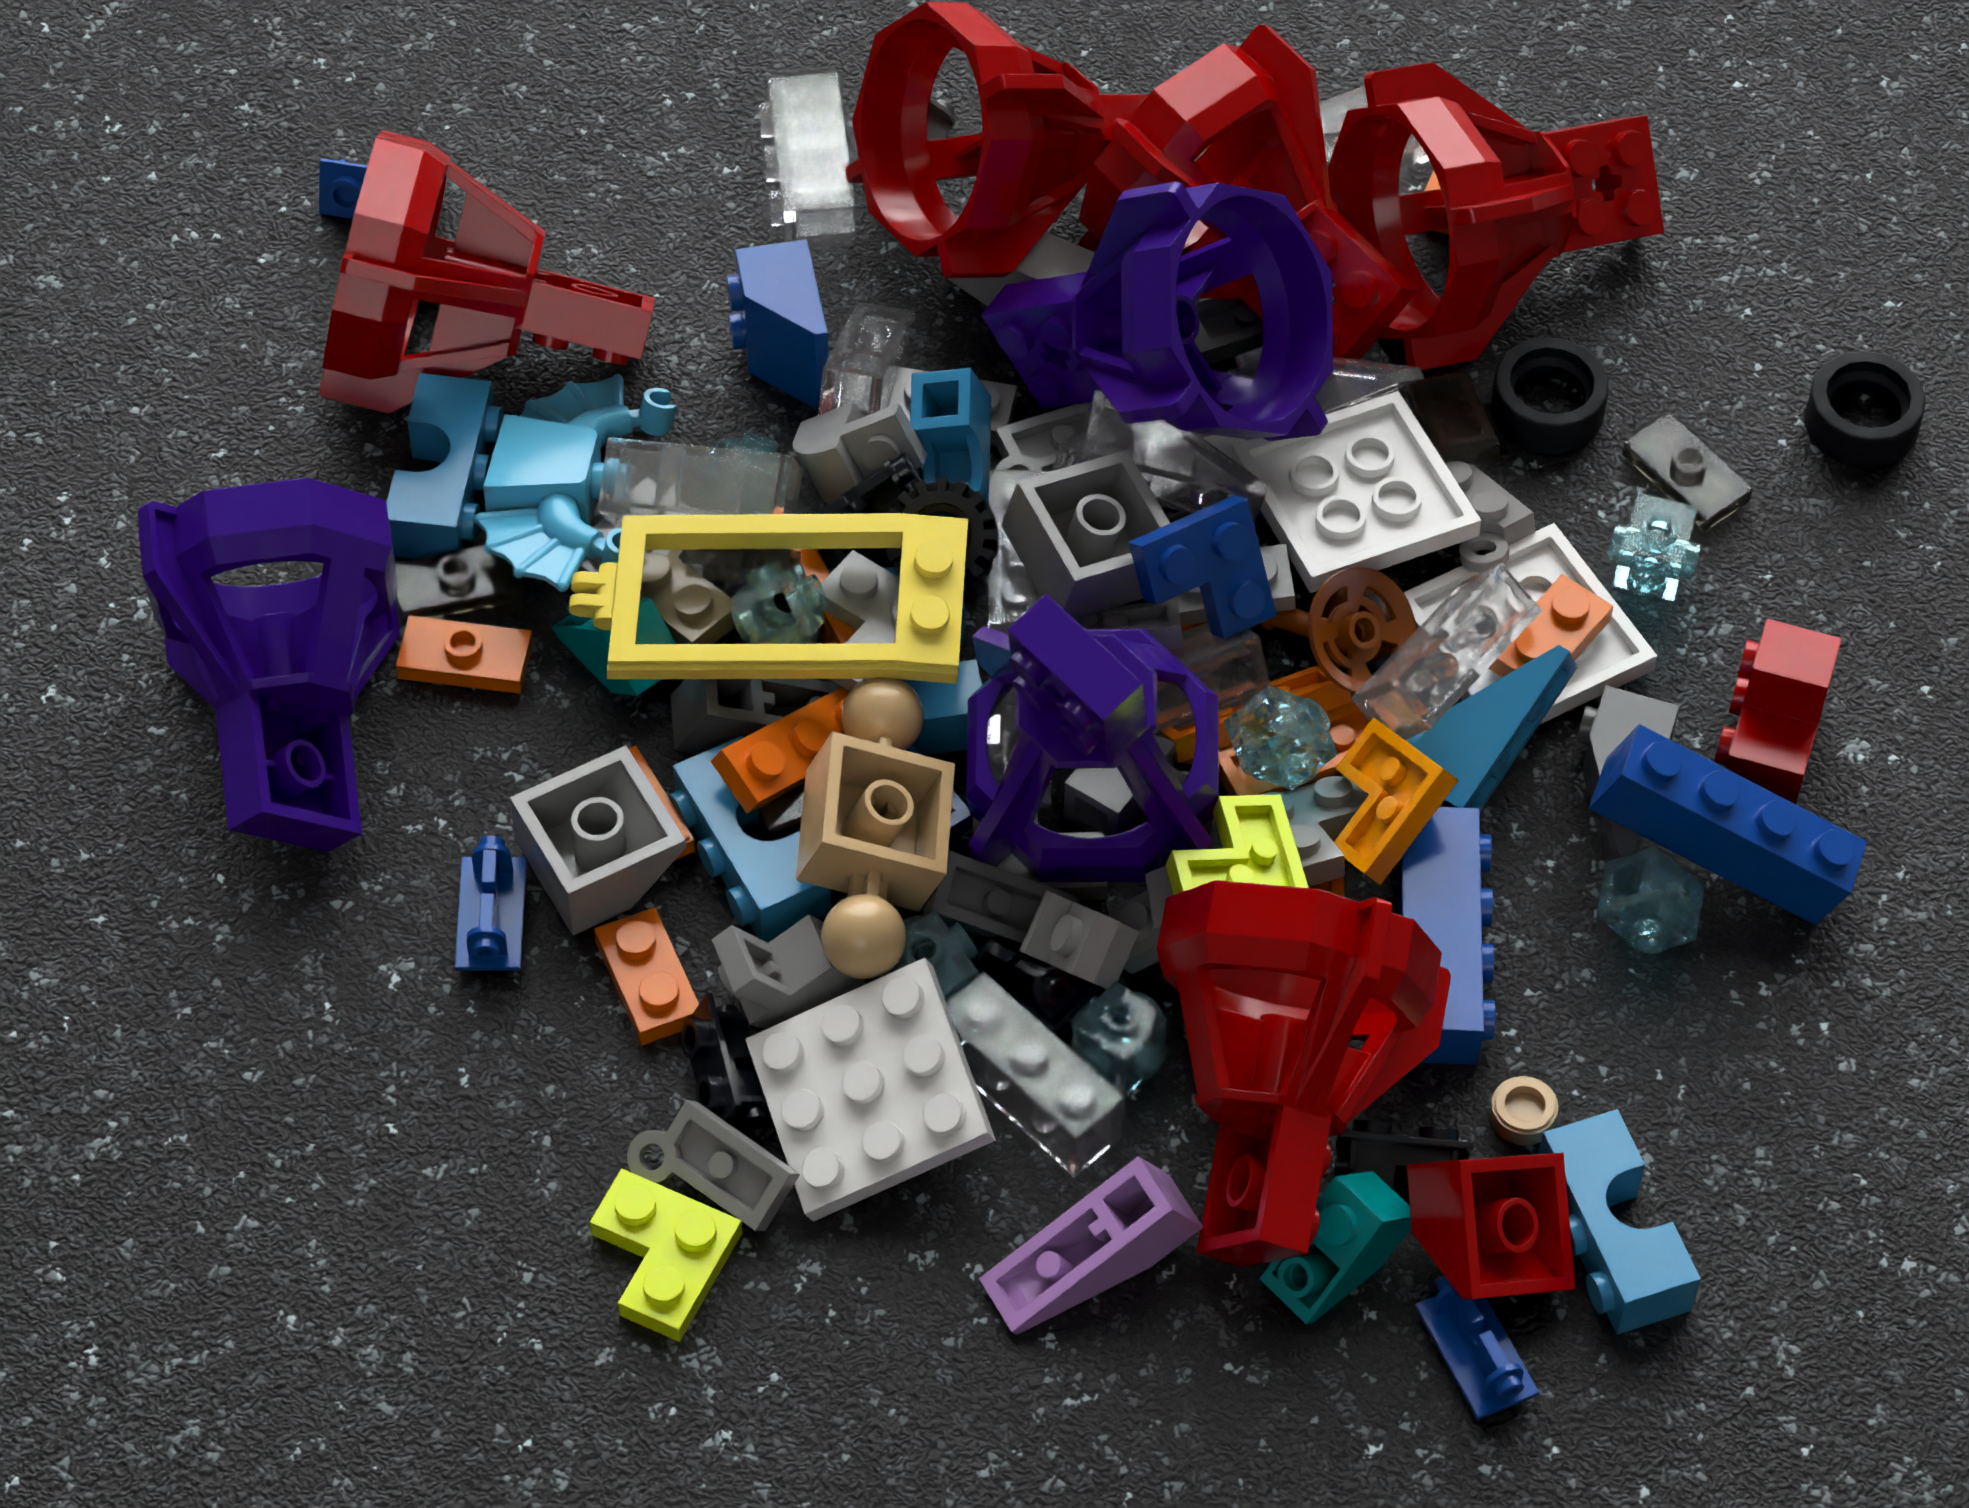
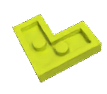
[1165,794,1309,895]
[590,1168,742,1342]

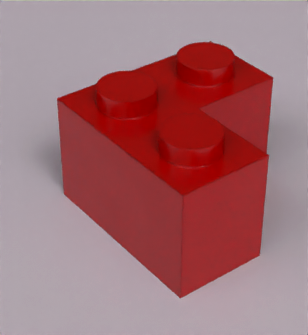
[1714,619,1842,804]

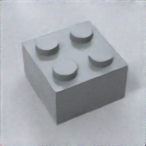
[1001,450,1170,619]

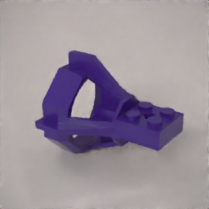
[981,182,1333,441]
[138,477,400,852]
[966,593,1219,882]

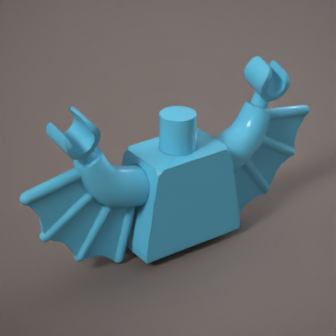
[474,374,677,592]

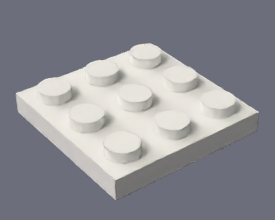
[1231,391,1481,593]
[1404,523,1657,724]
[745,957,996,1222]

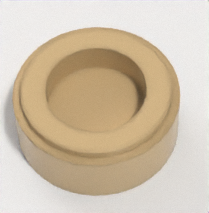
[1489,1076,1558,1146]

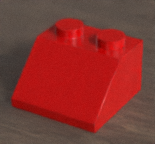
[1406,1152,1576,1300]

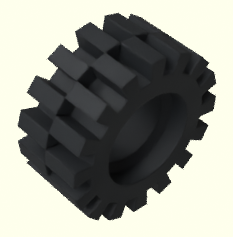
[885,478,1000,591]

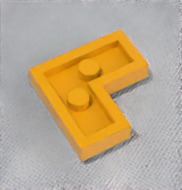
[1334,717,1459,885]

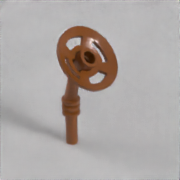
[1257,567,1416,694]

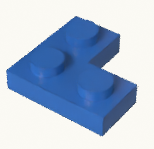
[1128,495,1277,639]

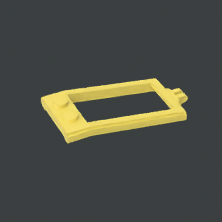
[568,513,968,684]

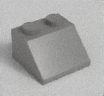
[510,745,686,936]

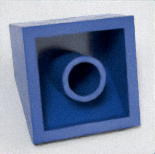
[726,239,830,410]

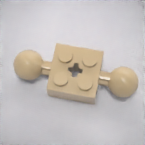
[796,677,955,979]

